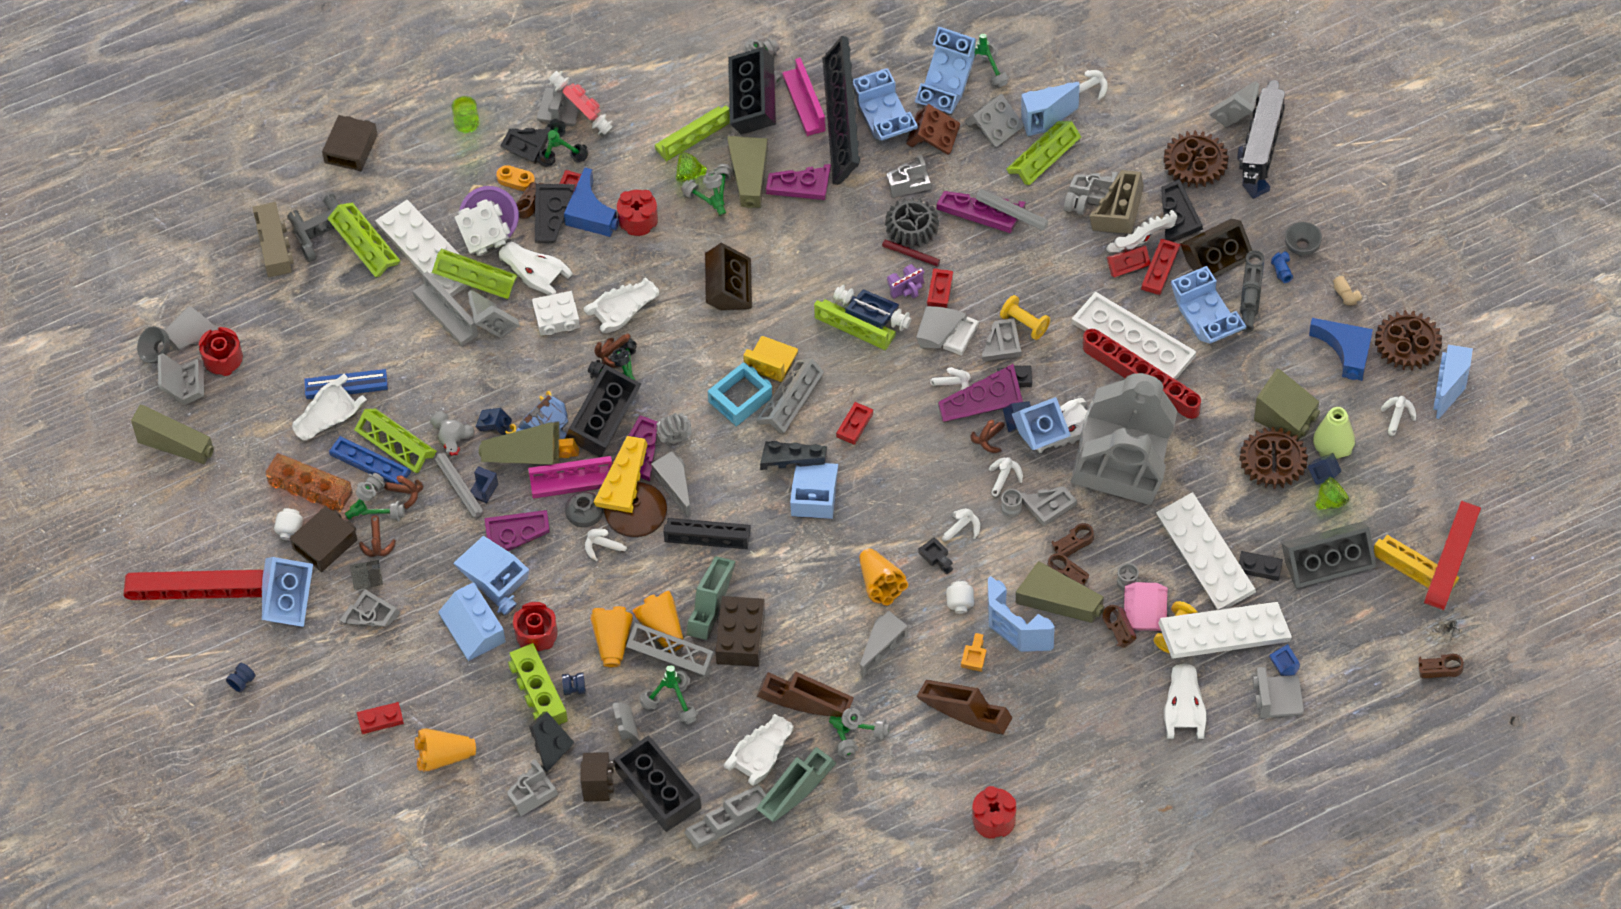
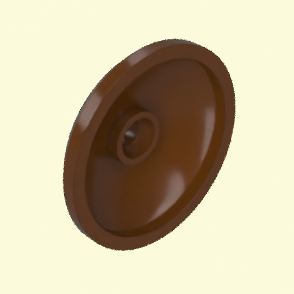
[604,482,667,537]

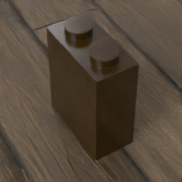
[322,115,378,172]
[290,506,358,572]

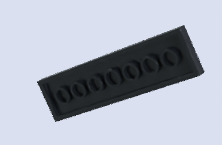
[822,36,860,185]

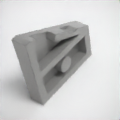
[982,318,1021,362]
[1021,486,1077,526]

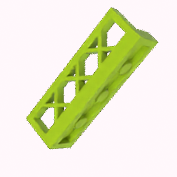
[655,105,730,162]
[1006,121,1081,185]
[327,202,401,277]
[431,248,517,299]
[814,299,896,351]
[354,408,437,473]

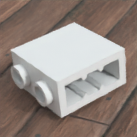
[455,199,510,257]

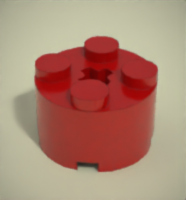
[617,189,658,236]
[199,327,243,376]
[513,602,558,651]
[972,786,1016,839]

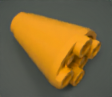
[859,548,909,606]
[632,591,684,653]
[591,606,633,667]
[414,728,476,772]

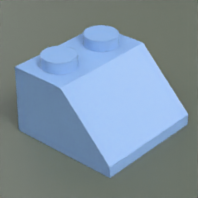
[1012,397,1071,450]

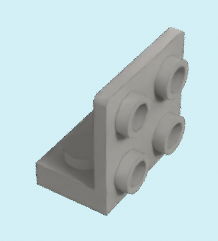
[964,93,1024,147]
[468,290,520,338]

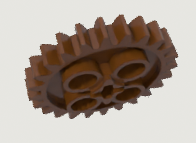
[1163,130,1229,188]
[1375,310,1442,371]
[1239,427,1308,489]

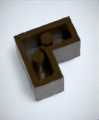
[580,752,614,802]

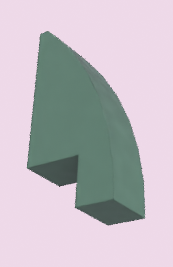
[686,556,735,640]
[756,747,836,822]

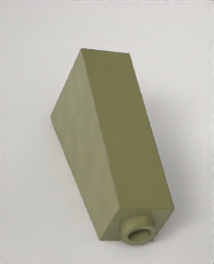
[727,136,768,208]
[131,404,214,464]
[479,421,559,464]
[1015,561,1105,623]

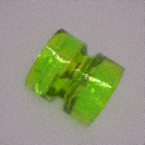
[451,96,479,133]

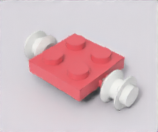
[548,71,612,135]

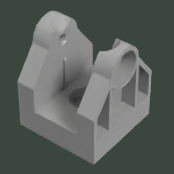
[1070,373,1177,505]

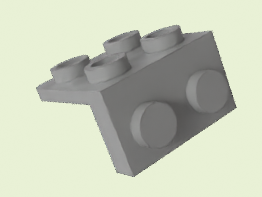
[1209,81,1259,127]
[157,353,204,405]
[1252,667,1304,718]

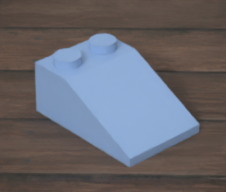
[262,557,313,627]

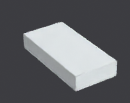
[943,317,979,356]

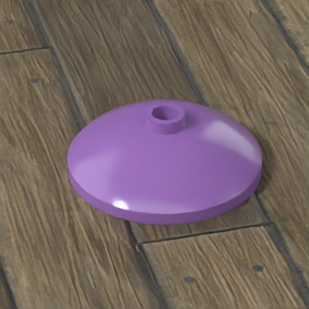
[459,186,519,238]

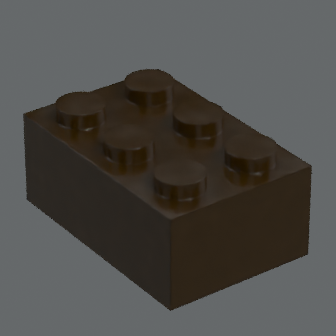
[715,596,765,667]

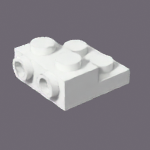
[532,291,580,336]

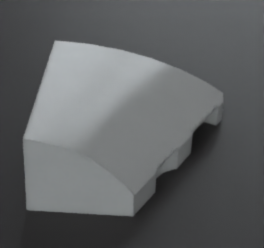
[887,155,931,198]
[1069,172,1118,205]
[165,306,218,352]
[916,306,967,348]
[340,589,401,627]
[612,702,640,745]
[507,759,558,816]

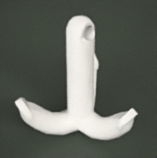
[1079,70,1108,100]
[930,367,971,390]
[1381,396,1416,436]
[989,457,1023,497]
[941,508,980,542]
[585,528,627,561]

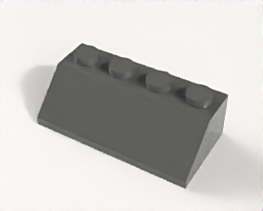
[1281,522,1377,588]

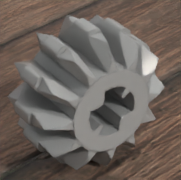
[656,413,692,445]

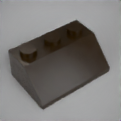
[1180,219,1254,277]
[705,243,752,310]

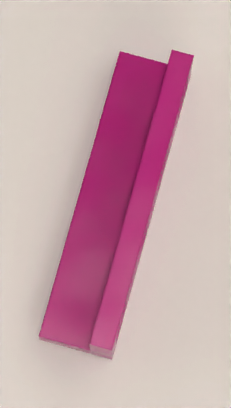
[782,58,826,136]
[528,456,612,499]

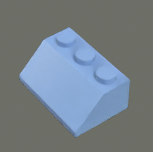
[438,582,506,661]

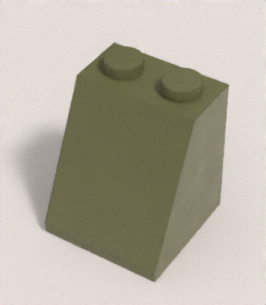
[1254,368,1320,442]

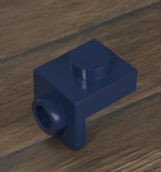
[475,408,512,435]

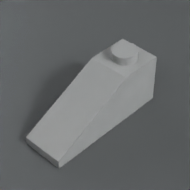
[651,451,691,518]
[860,611,908,677]

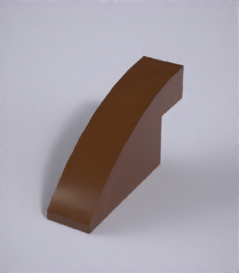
[756,671,854,717]
[917,679,1013,735]

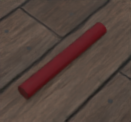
[882,239,940,267]

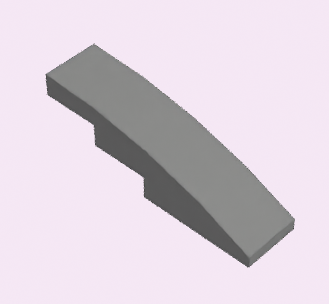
[685,785,767,849]

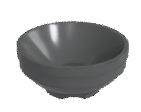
[1285,222,1322,255]
[137,326,170,363]
[565,492,603,527]

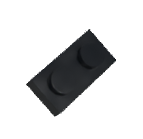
[1239,551,1283,581]

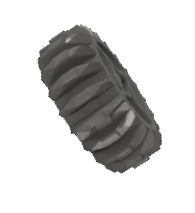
[885,197,939,249]

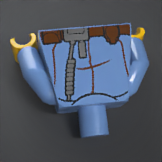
[505,391,568,439]

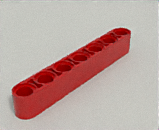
[1083,328,1201,419]
[1424,500,1481,610]
[123,569,264,600]

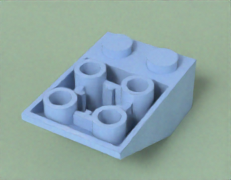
[1021,82,1080,136]
[1433,345,1473,419]
[790,463,838,519]
[453,536,529,606]

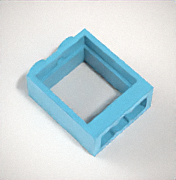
[708,362,772,427]

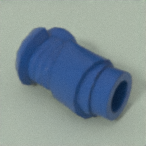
[1271,252,1293,283]

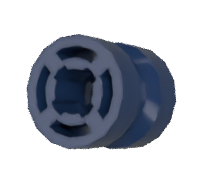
[226,663,256,693]
[562,672,586,696]

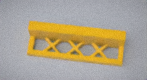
[1374,535,1459,588]

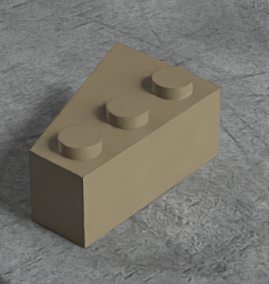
[1089,170,1144,234]
[252,202,294,278]

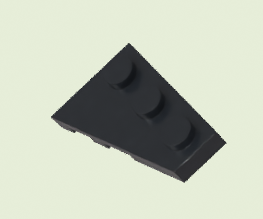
[1161,179,1203,242]
[535,184,576,243]
[760,441,827,470]

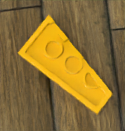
[594,436,647,513]

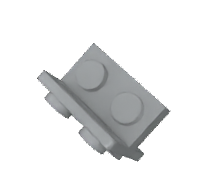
[537,84,580,126]

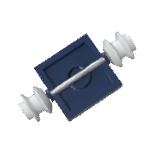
[833,285,911,331]

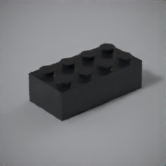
[728,47,776,135]
[565,365,641,458]
[614,735,702,832]

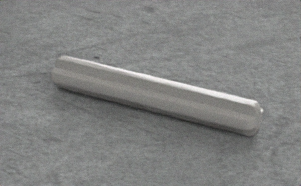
[976,189,1048,231]
[435,453,483,518]

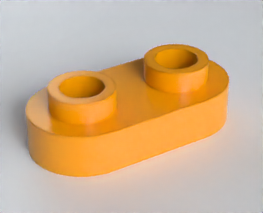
[496,165,535,191]

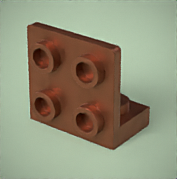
[906,104,960,155]

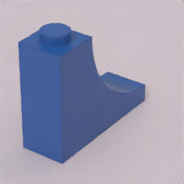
[564,168,619,237]
[1309,318,1373,381]

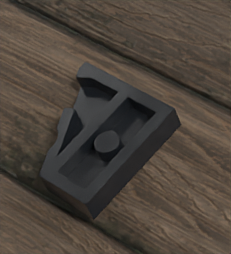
[500,127,552,164]
[529,711,575,772]

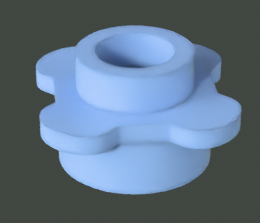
[497,595,517,615]

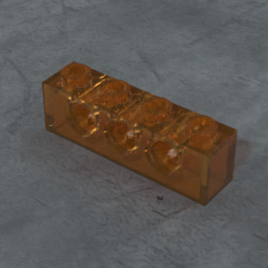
[265,453,353,512]

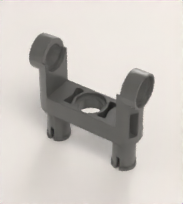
[287,194,340,262]
[1240,250,1265,332]

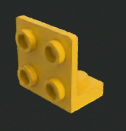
[743,336,798,382]

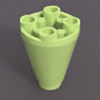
[1313,407,1355,459]

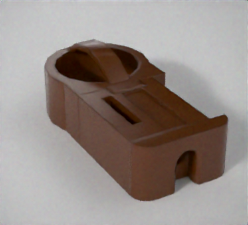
[516,182,544,219]
[1052,523,1094,557]
[1047,553,1089,586]
[1102,605,1137,648]
[1418,653,1464,678]

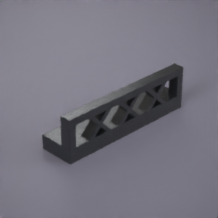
[663,518,751,550]

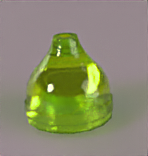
[676,152,707,182]
[1315,476,1350,510]

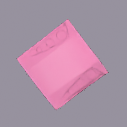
[1124,582,1168,631]

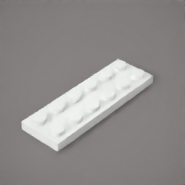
[375,200,468,297]
[1072,292,1196,380]
[1156,492,1256,610]
[1158,602,1292,659]

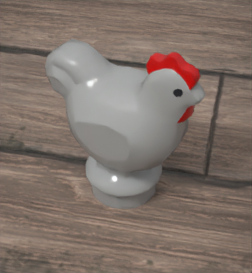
[430,411,474,456]

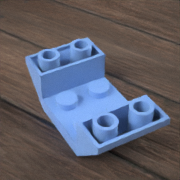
[915,26,976,114]
[853,68,918,141]
[1171,266,1246,344]
[987,576,1055,652]

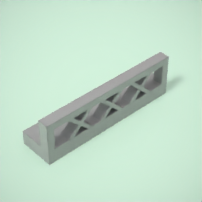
[413,271,478,346]
[756,358,824,433]
[626,623,714,677]

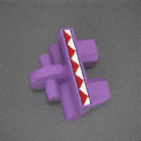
[887,264,924,299]

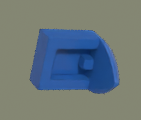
[1269,644,1300,676]

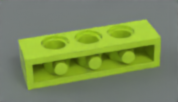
[508,643,568,725]

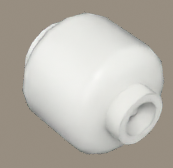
[274,508,303,541]
[946,581,974,614]

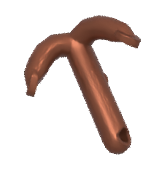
[594,333,631,367]
[970,420,1005,453]
[384,476,424,509]
[359,515,396,557]

